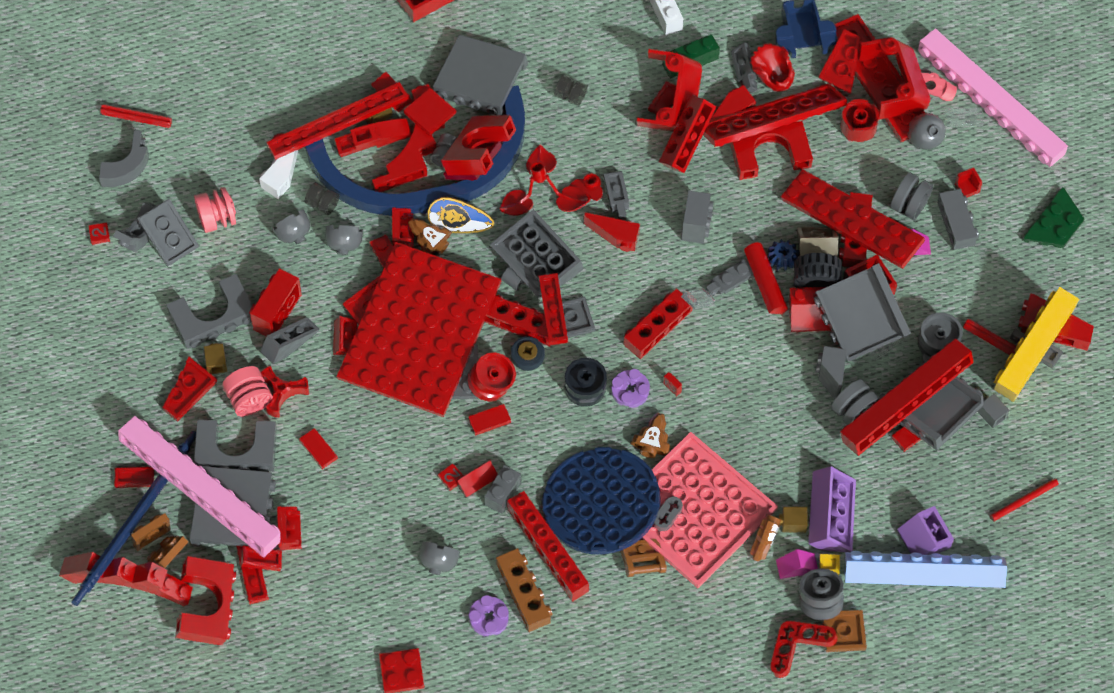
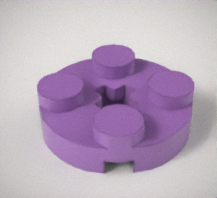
[611,369,650,408]
[469,595,509,636]

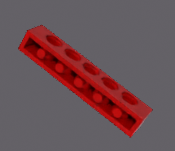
[507,491,589,602]

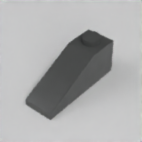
[260,317,320,364]

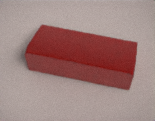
[333,316,357,355]

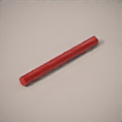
[990,478,1059,522]

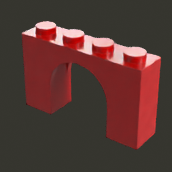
[441,115,516,175]
[730,121,813,180]
[175,556,236,645]

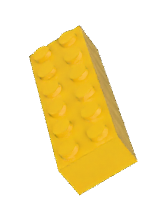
[993,287,1079,402]

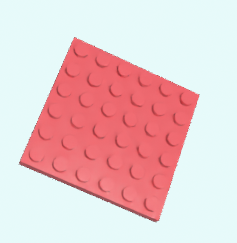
[641,432,778,588]

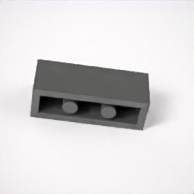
[937,189,979,250]

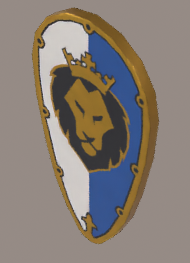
[428,197,494,233]

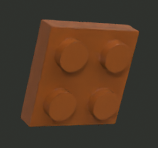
[131,513,171,552]
[146,536,188,568]
[823,610,867,652]

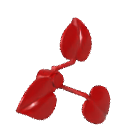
[499,145,588,216]

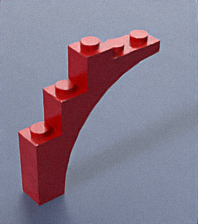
[59,552,193,606]

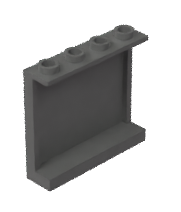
[433,35,528,115]
[813,264,911,363]
[879,354,983,450]
[190,466,276,547]

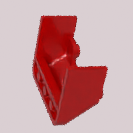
[858,37,930,120]
[637,49,702,132]

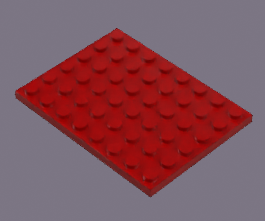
[336,242,502,417]

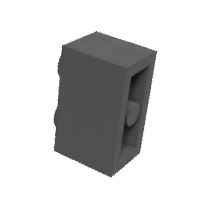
[485,465,521,514]

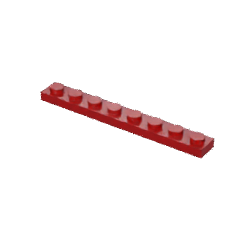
[266,82,408,160]

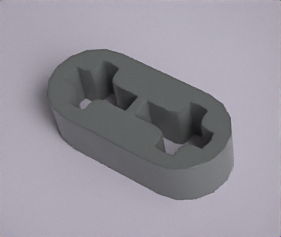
[654,497,683,532]

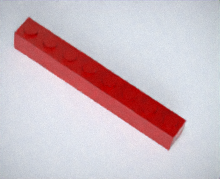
[840,339,974,456]

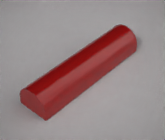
[744,242,788,315]

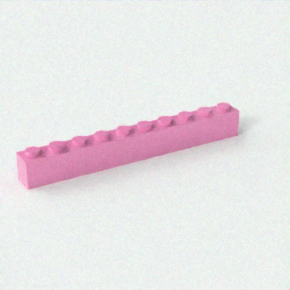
[918,28,1068,167]
[118,416,280,558]

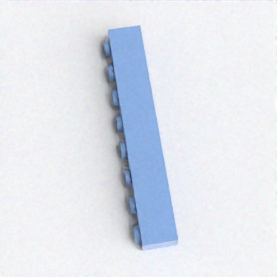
[844,551,1007,588]

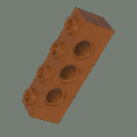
[496,548,553,632]

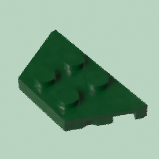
[1023,187,1085,248]

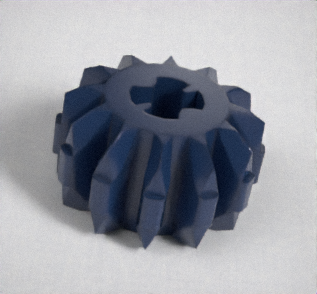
[767,239,799,272]

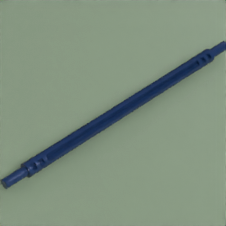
[71,431,196,606]

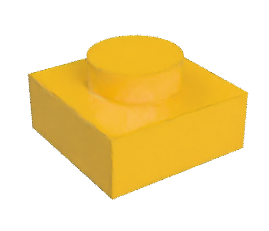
[819,554,840,575]

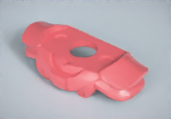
[922,72,957,101]

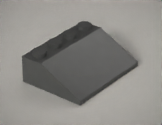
[490,209,584,298]

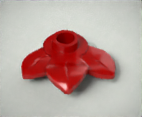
[569,173,603,203]

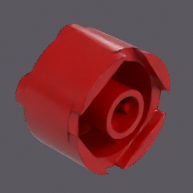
[840,99,879,142]

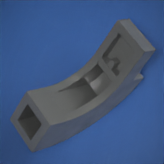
[99,130,149,187]
[113,202,157,252]

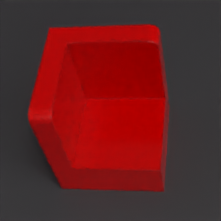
[955,167,983,198]

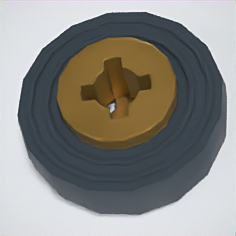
[511,337,545,371]

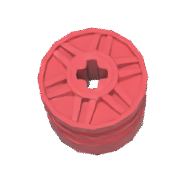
[194,187,236,233]
[222,366,273,417]

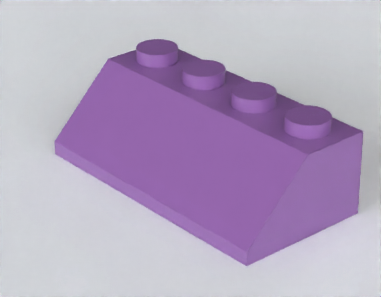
[809,466,856,553]

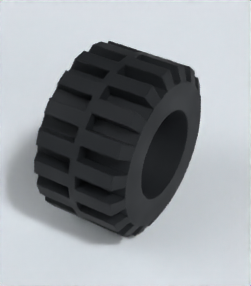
[794,253,842,288]

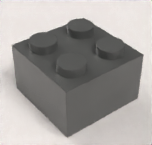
[682,190,714,244]

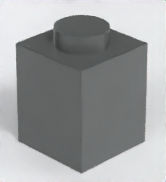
[977,394,1010,428]

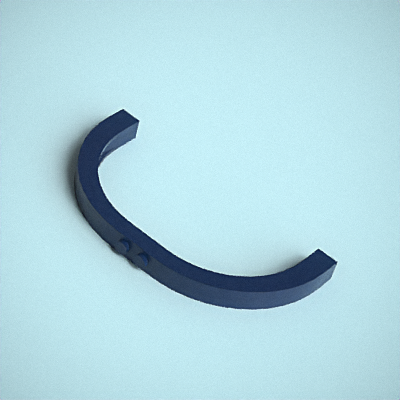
[305,85,525,216]

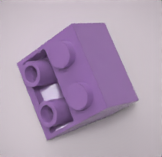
[897,506,954,555]

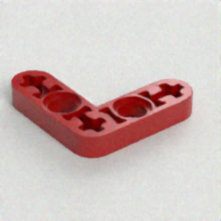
[770,621,838,678]

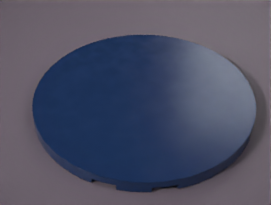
[542,447,660,555]

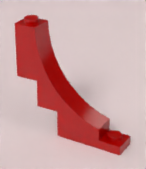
[372,84,445,193]

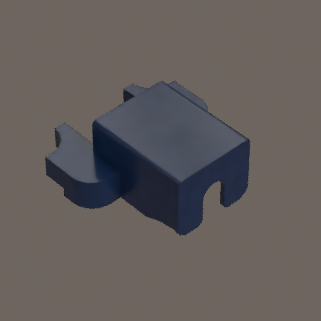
[775,0,838,58]

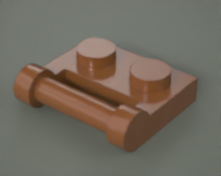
[621,539,667,577]

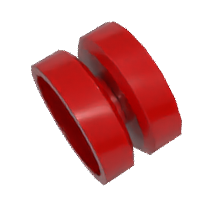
[467,352,516,402]

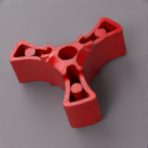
[261,366,310,418]

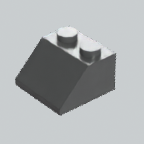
[816,346,847,399]

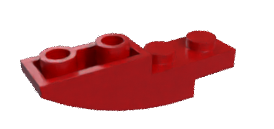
[335,118,412,157]

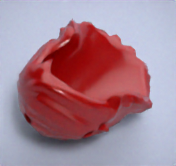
[750,43,795,92]

